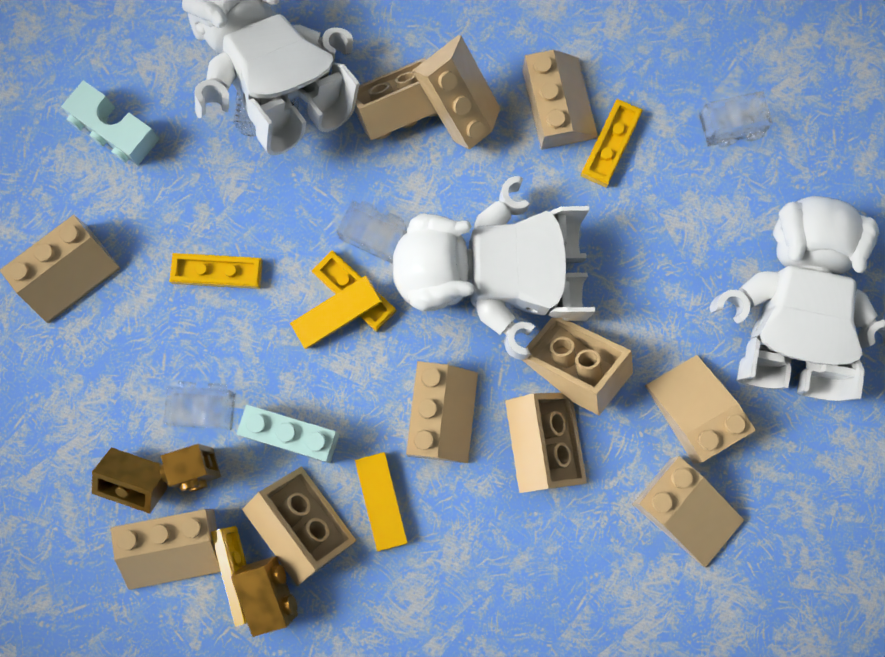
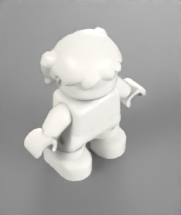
[182,0,360,155]
[393,176,595,360]
[710,196,885,401]

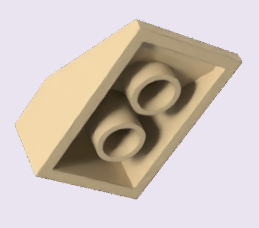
[522,317,633,416]
[645,355,756,464]
[632,456,744,568]

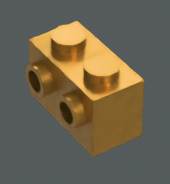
[159,443,221,492]
[92,447,168,514]
[230,556,298,637]

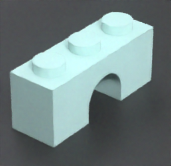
[61,80,160,165]
[236,404,340,463]

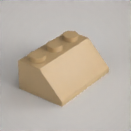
[412,35,500,150]
[522,50,598,150]
[355,58,438,140]
[0,215,121,323]
[406,361,478,464]
[505,393,587,493]
[242,466,357,586]
[110,509,221,590]

